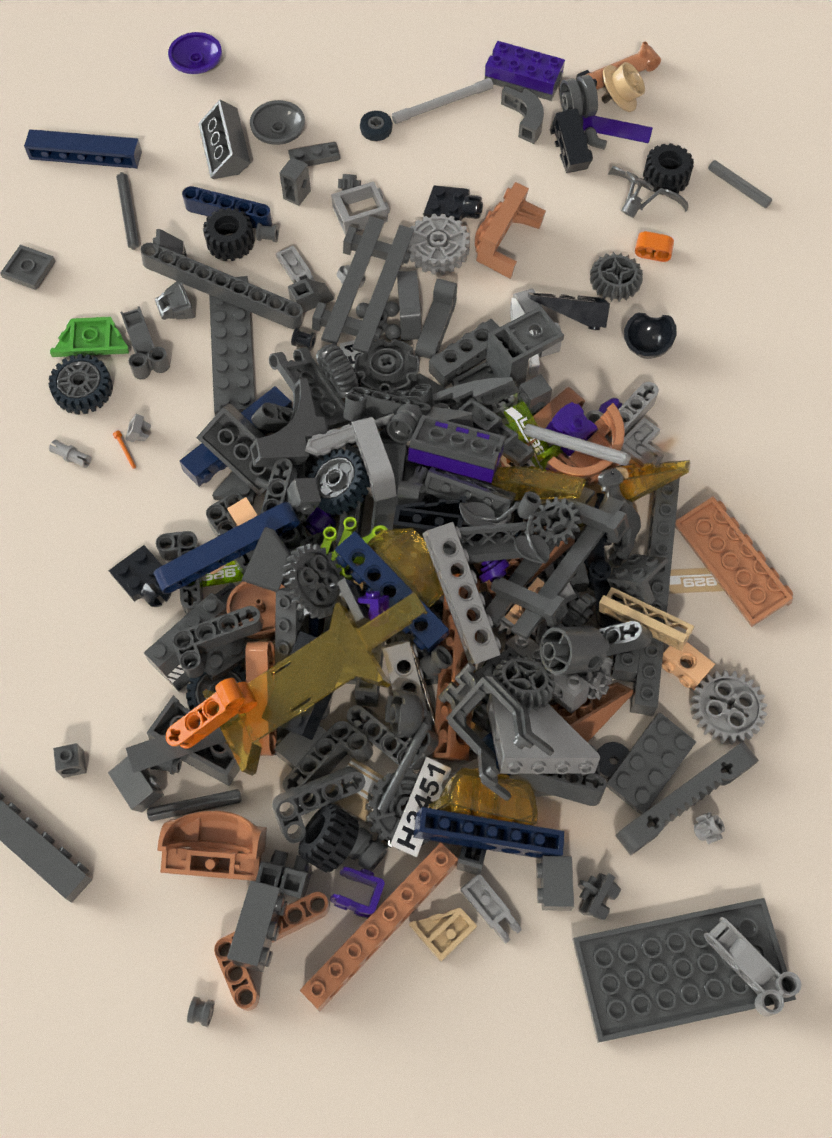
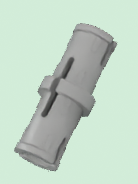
[49,440,91,468]

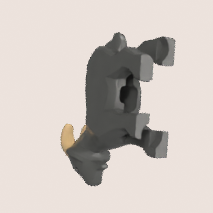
[598,467,641,566]

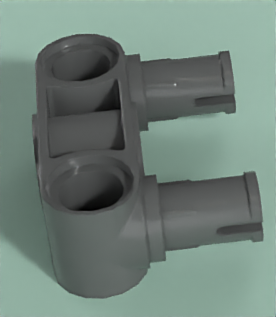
[397,466,428,505]

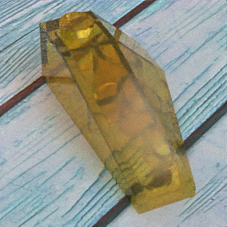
[492,466,586,500]

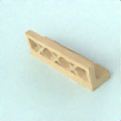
[599,587,694,651]

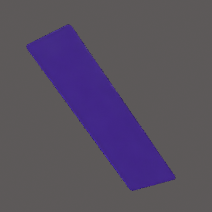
[582,116,653,143]

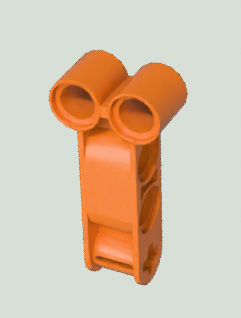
[165,678,257,749]

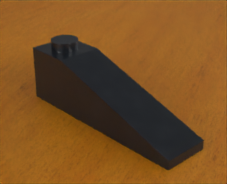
[528,292,610,330]

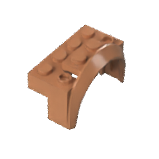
[475,182,546,279]

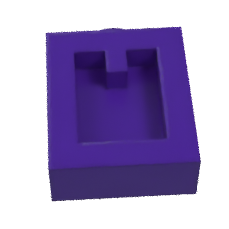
[358,591,390,628]

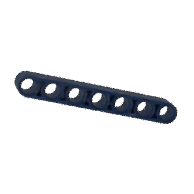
[154,502,300,594]

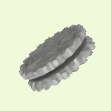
[407,214,470,275]

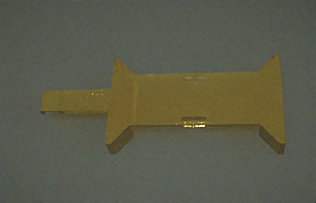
[202,592,428,776]

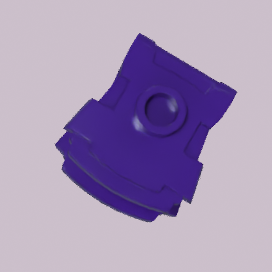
[545,402,598,456]
[330,866,385,919]

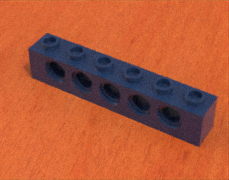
[334,531,449,653]
[413,807,564,859]

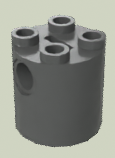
[540,626,609,675]

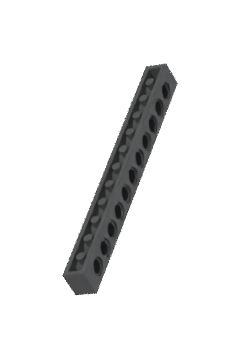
[630,463,681,716]

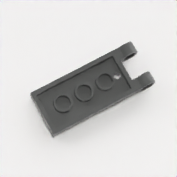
[269,348,349,430]

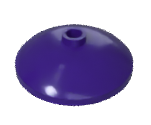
[168,32,222,74]

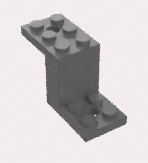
[452,306,564,387]

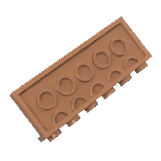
[675,496,793,627]

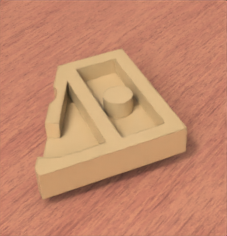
[409,907,477,962]

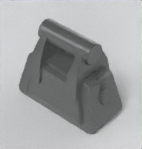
[155,281,195,320]

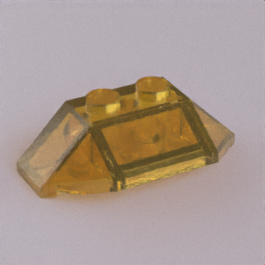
[367,528,443,608]

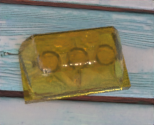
[429,768,538,826]

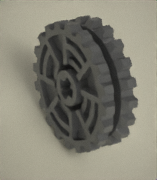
[365,769,446,850]

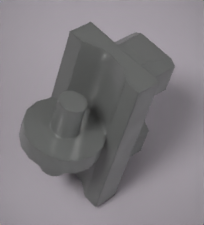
[578,873,621,920]

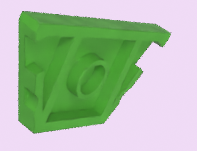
[50,317,129,357]

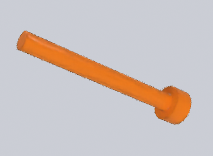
[113,431,136,469]

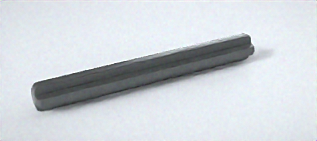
[116,172,139,250]

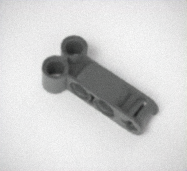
[120,306,170,379]

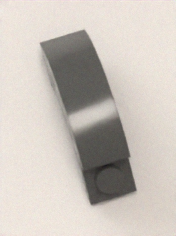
[501,86,544,144]

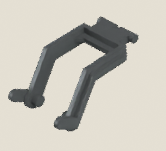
[438,662,554,801]

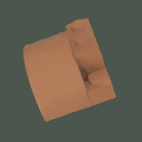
[545,403,625,485]

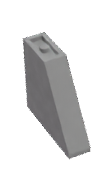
[487,693,600,774]

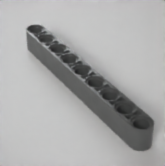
[141,242,303,329]

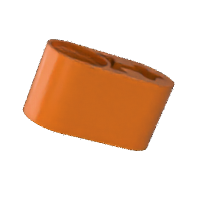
[635,231,674,262]

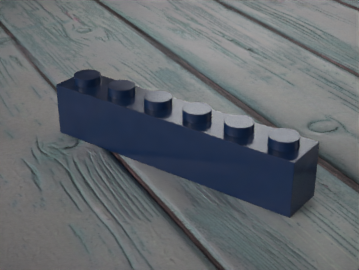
[24,129,142,169]
[179,386,293,487]

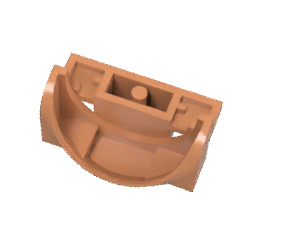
[157,811,267,881]

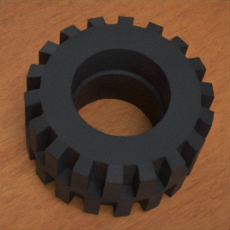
[643,143,694,195]
[203,208,254,261]
[298,803,359,873]

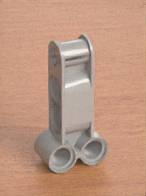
[704,917,802,1016]

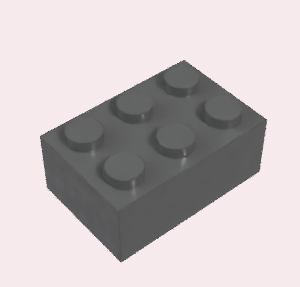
[227,881,287,972]

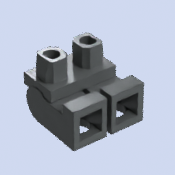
[255,850,312,898]

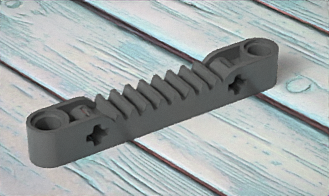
[615,742,759,856]

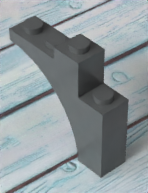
[250,378,329,467]

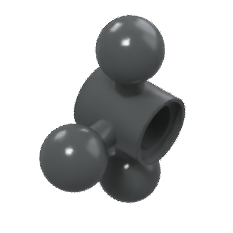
[356,301,401,340]

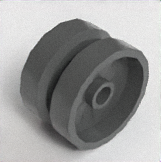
[560,74,598,118]

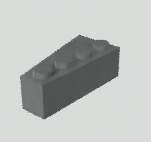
[147,695,242,786]

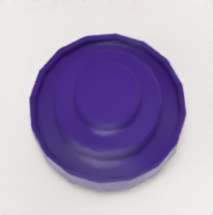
[478,559,510,583]

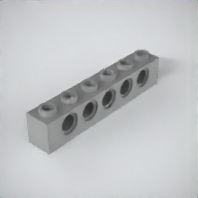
[423,522,501,665]

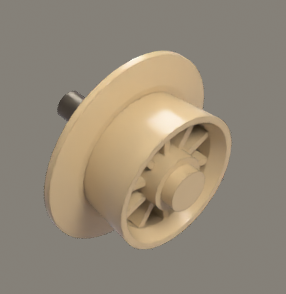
[602,62,645,112]

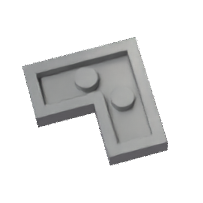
[621,418,664,472]

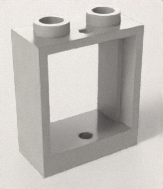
[331,181,390,235]

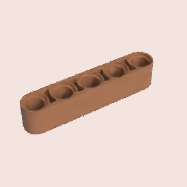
[245,641,277,756]

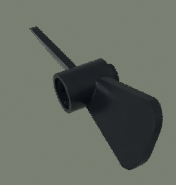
[574,523,622,628]

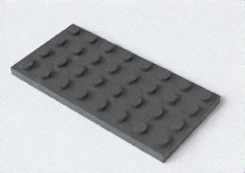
[572,898,796,1043]

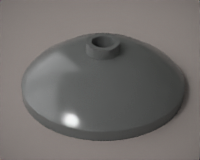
[250,100,305,145]

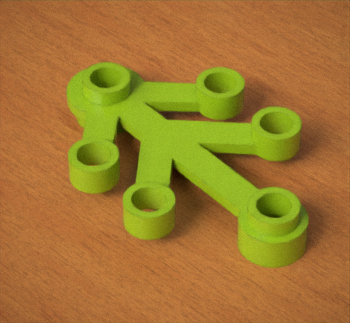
[320,517,390,580]

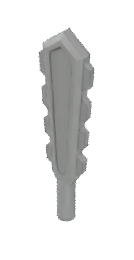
[305,413,394,456]

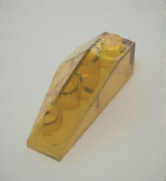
[604,460,691,502]

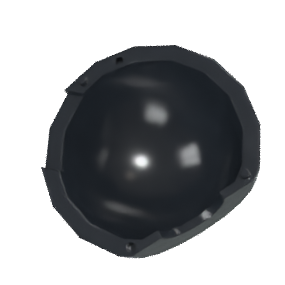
[624,312,677,359]

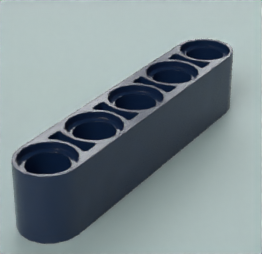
[182,186,272,229]

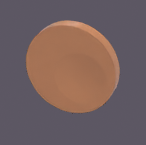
[226,581,284,639]

